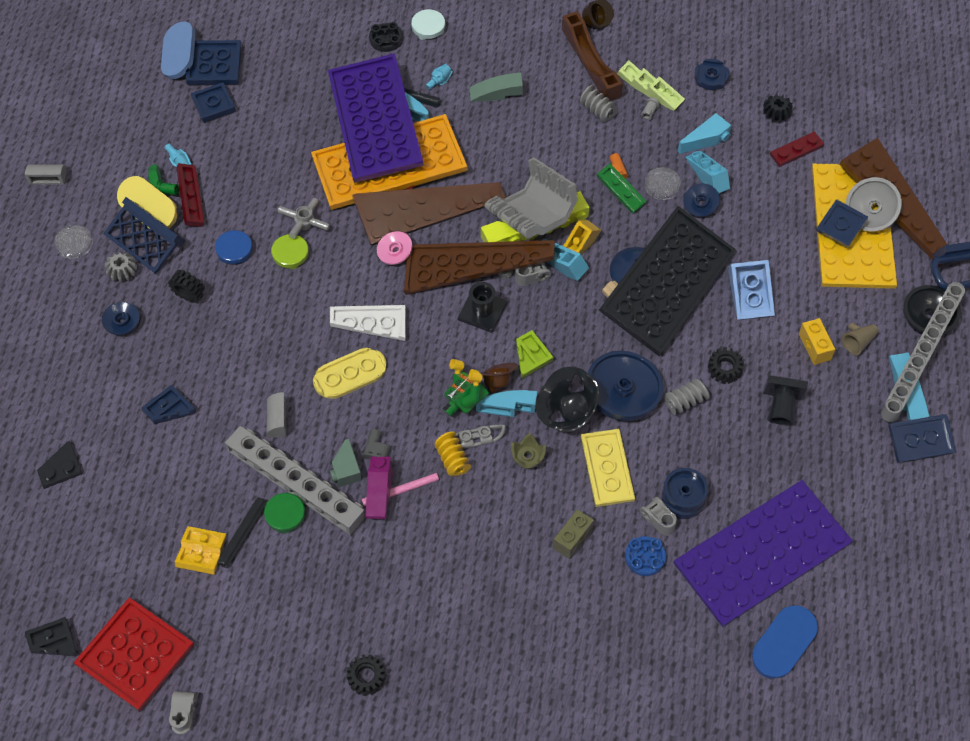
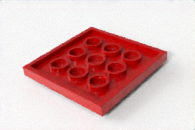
[73,597,194,712]

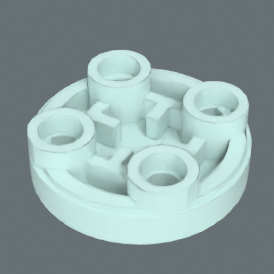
[412,9,445,40]

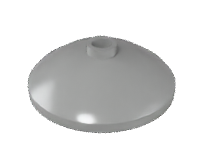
[846,177,902,232]

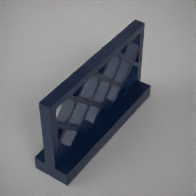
[103,197,185,274]

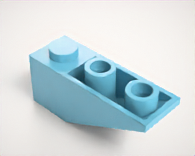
[685,151,730,193]

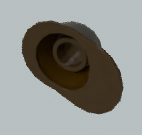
[582,0,614,28]

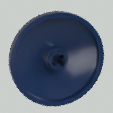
[588,351,663,421]

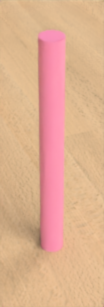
[361,473,439,506]

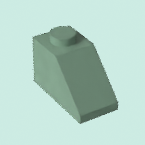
[330,439,362,487]

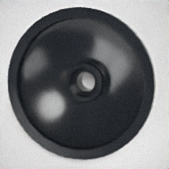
[903,285,961,334]

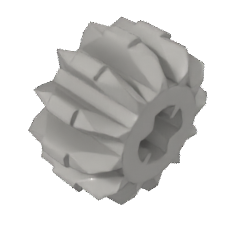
[105,251,137,283]

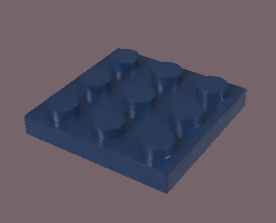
[186,40,242,85]

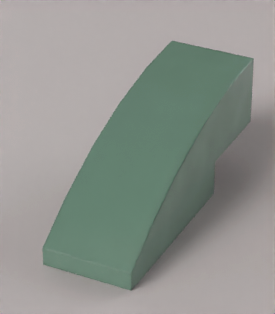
[469,72,523,102]

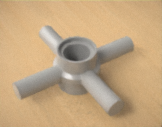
[278,198,330,239]

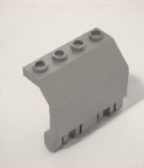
[485,157,578,239]

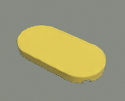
[117,176,177,229]
[313,348,386,399]

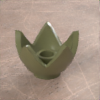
[511,433,546,468]

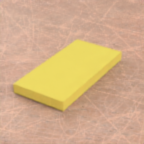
[581,429,635,507]

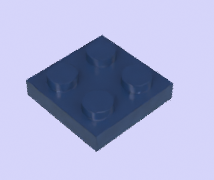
[191,82,236,123]
[816,199,868,249]

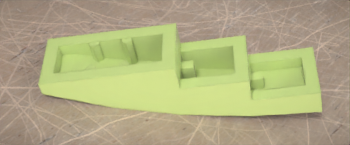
[617,60,685,111]

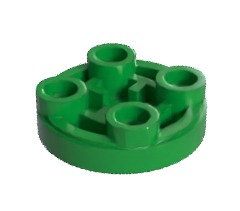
[264,493,305,534]

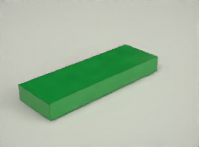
[596,163,647,214]

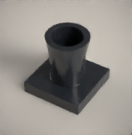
[458,282,507,333]
[763,375,808,426]

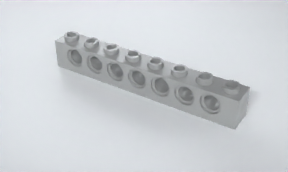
[225,426,365,535]

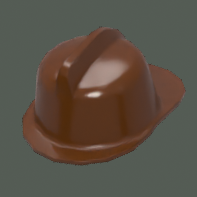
[481,362,518,393]

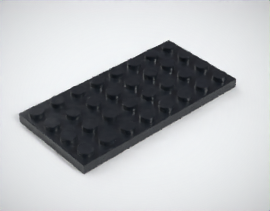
[599,206,736,356]

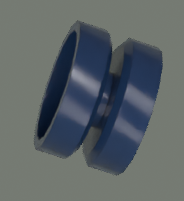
[662,468,708,519]

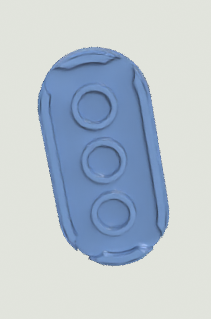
[161,21,195,79]

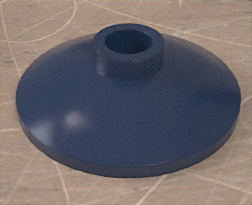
[683,183,720,217]
[102,302,140,335]

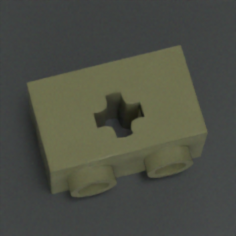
[553,509,594,559]

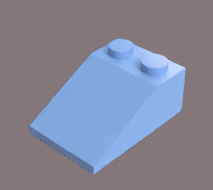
[728,260,775,320]

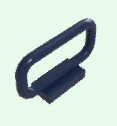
[930,242,970,291]

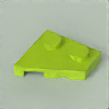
[516,330,553,378]

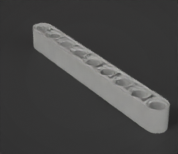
[881,282,965,422]

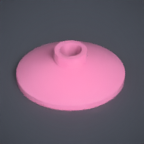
[377,231,412,265]

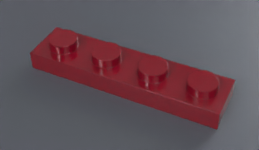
[176,163,204,227]

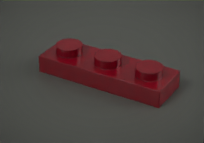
[770,131,825,167]

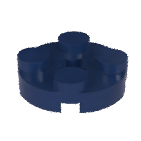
[694,59,729,90]

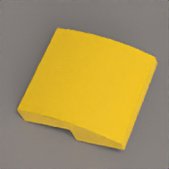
[175,526,226,575]

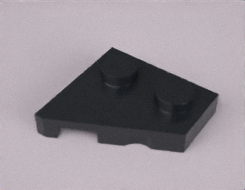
[37,441,82,489]
[25,617,78,656]

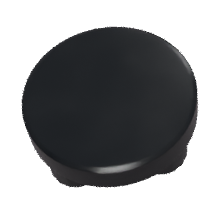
[369,22,403,52]

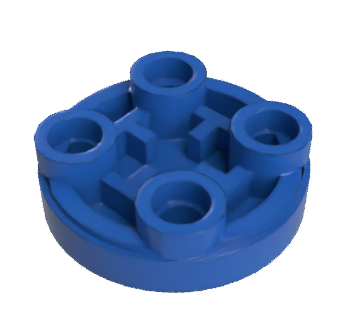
[215,230,253,264]
[625,536,666,576]

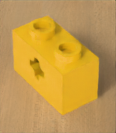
[799,318,835,365]

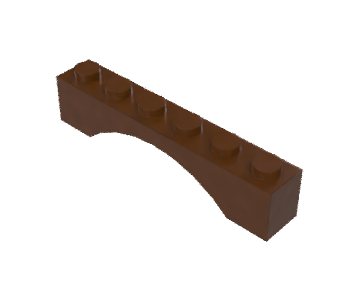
[562,11,623,101]

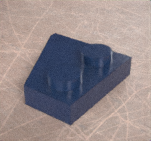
[141,385,196,424]

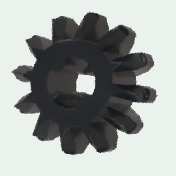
[763,94,793,124]

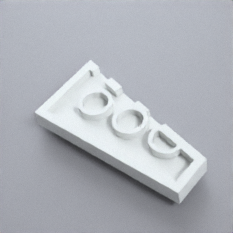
[330,305,406,341]

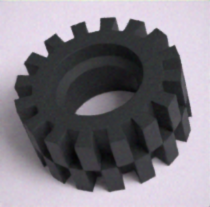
[168,269,205,303]
[708,347,744,384]
[347,654,386,696]

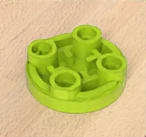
[271,234,309,269]

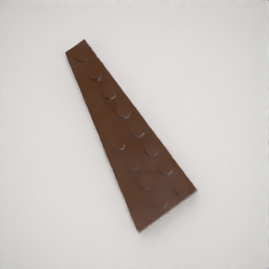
[839,138,948,266]
[352,182,506,245]
[404,240,555,294]

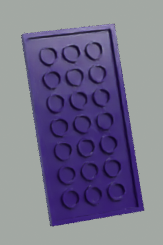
[328,53,424,183]
[673,480,853,627]

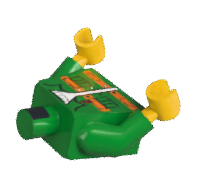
[443,359,489,417]

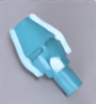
[426,64,453,90]
[165,143,192,167]

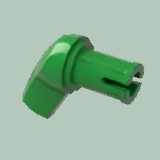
[148,164,179,195]

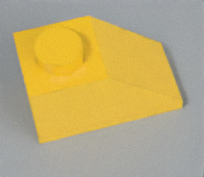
[563,220,601,255]

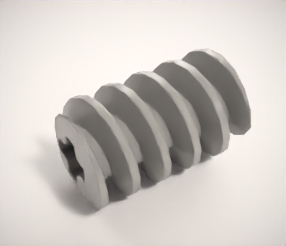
[580,85,618,122]
[665,379,709,415]

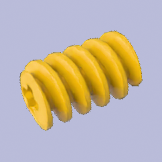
[434,431,471,476]

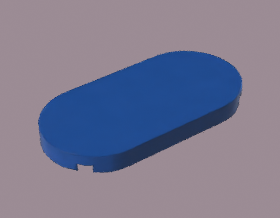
[752,605,818,679]

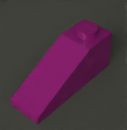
[365,456,394,519]

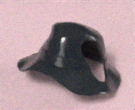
[536,366,599,432]

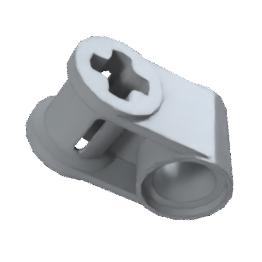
[514,262,551,286]
[640,497,676,536]
[169,691,197,735]

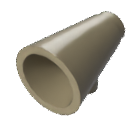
[841,322,879,356]

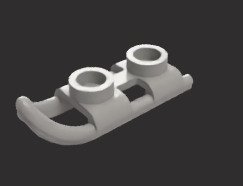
[456,424,506,449]

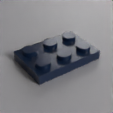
[888,414,956,463]

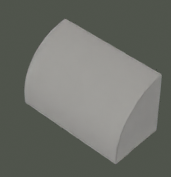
[25,164,67,184]
[266,392,286,438]

